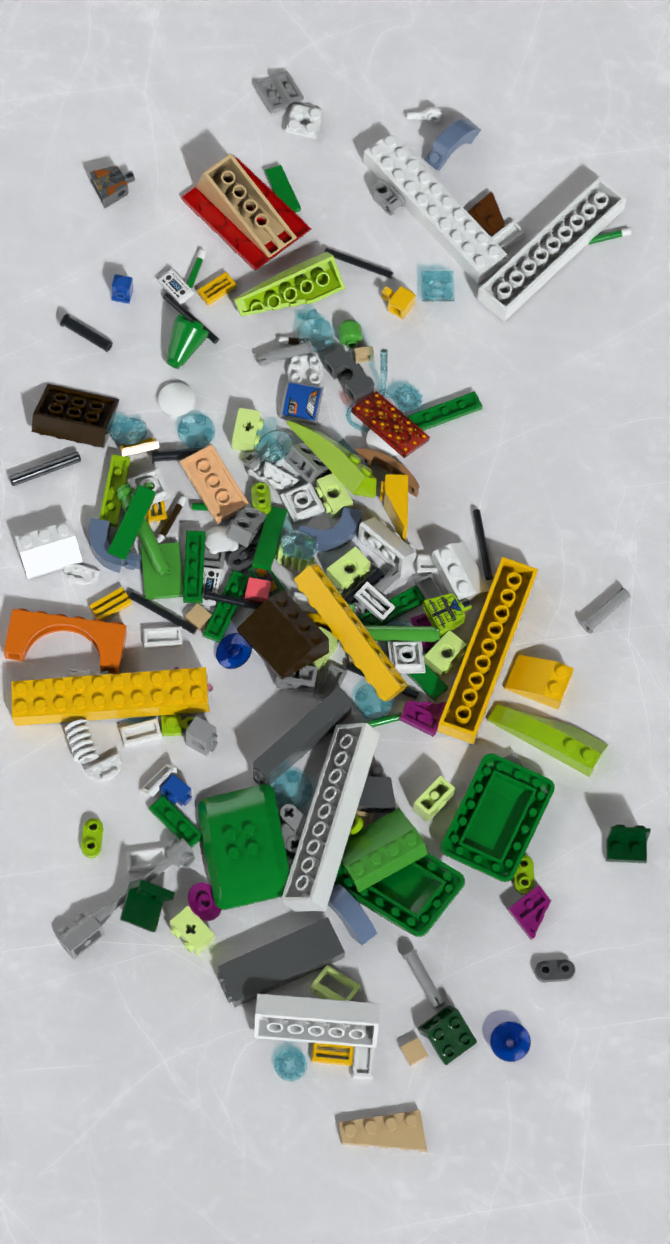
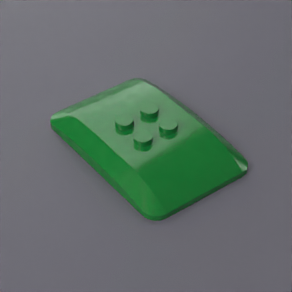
[441,753,555,882]
[198,784,290,910]
[334,853,465,937]

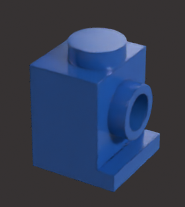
[112,274,133,304]
[160,775,192,806]

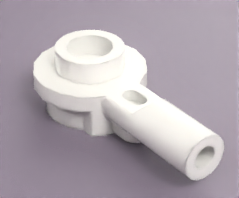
[407,106,443,123]

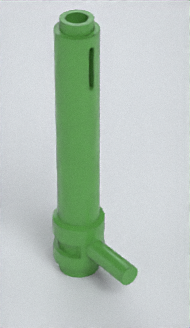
[117,482,171,578]
[348,604,441,642]

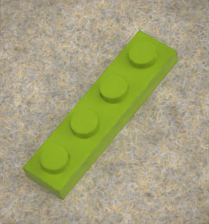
[99,454,131,527]

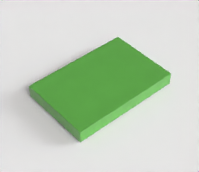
[141,542,183,600]

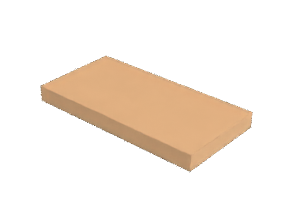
[179,444,250,524]

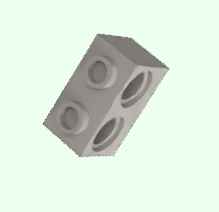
[284,442,328,484]
[227,505,267,547]
[276,665,318,693]

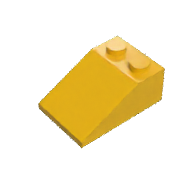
[380,474,408,542]
[504,655,574,710]

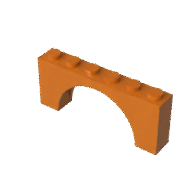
[4,608,127,674]

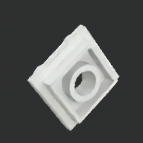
[286,104,324,139]
[127,468,171,505]
[280,483,325,524]
[387,641,426,674]

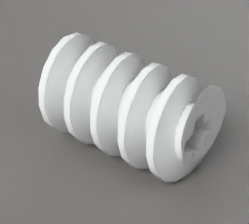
[65,719,99,763]

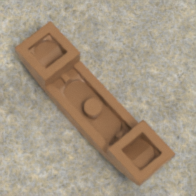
[355,448,420,498]

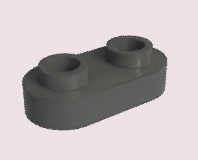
[228,541,258,572]
[534,959,575,982]

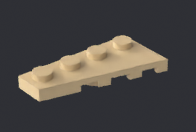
[339,1110,427,1152]

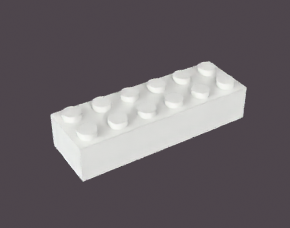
[254,994,380,1048]

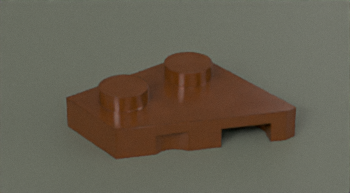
[467,192,505,237]

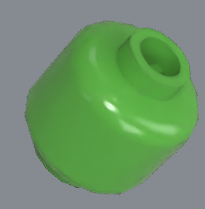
[338,319,363,348]

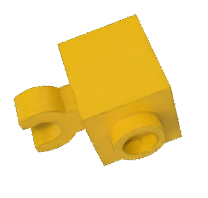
[381,286,416,320]

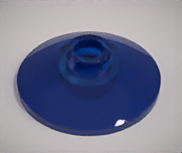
[216,633,252,669]
[490,1021,531,1062]

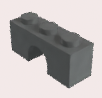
[323,346,375,405]

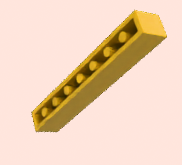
[294,564,409,702]

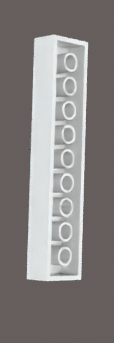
[363,132,507,284]
[477,177,627,322]
[281,723,380,912]

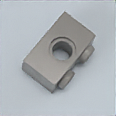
[186,716,218,757]

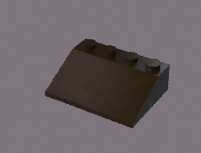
[31,384,119,448]
[237,590,329,680]

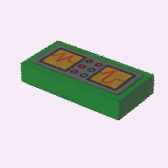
[248,567,285,598]

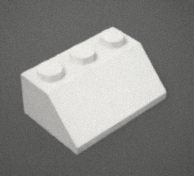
[358,517,417,574]
[15,520,83,579]
[431,542,490,602]

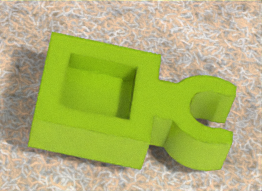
[161,715,195,736]

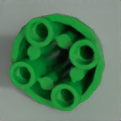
[166,315,209,369]

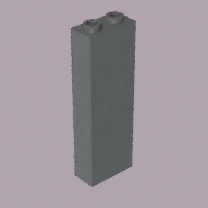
[253,687,352,785]
[216,917,345,1007]

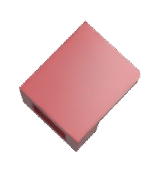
[245,577,271,603]

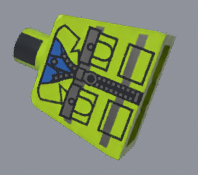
[423,593,472,638]

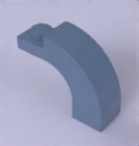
[424,118,481,171]
[298,507,362,552]
[89,518,142,573]
[328,884,378,945]

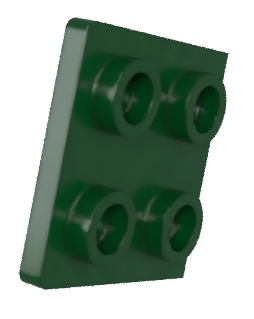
[606,824,651,863]
[120,879,175,933]
[417,1005,477,1065]

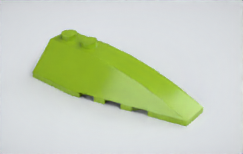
[234,252,345,317]
[286,420,376,498]
[487,704,608,777]

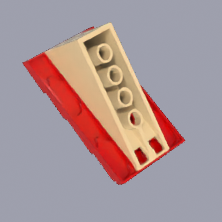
[181,154,311,271]

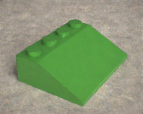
[341,808,428,893]

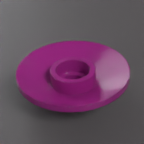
[188,882,222,921]

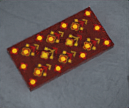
[351,391,430,458]

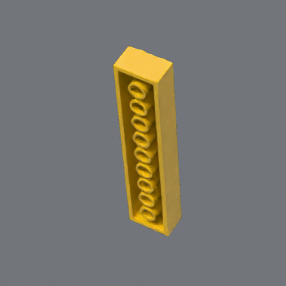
[437,557,538,745]
[11,667,210,726]

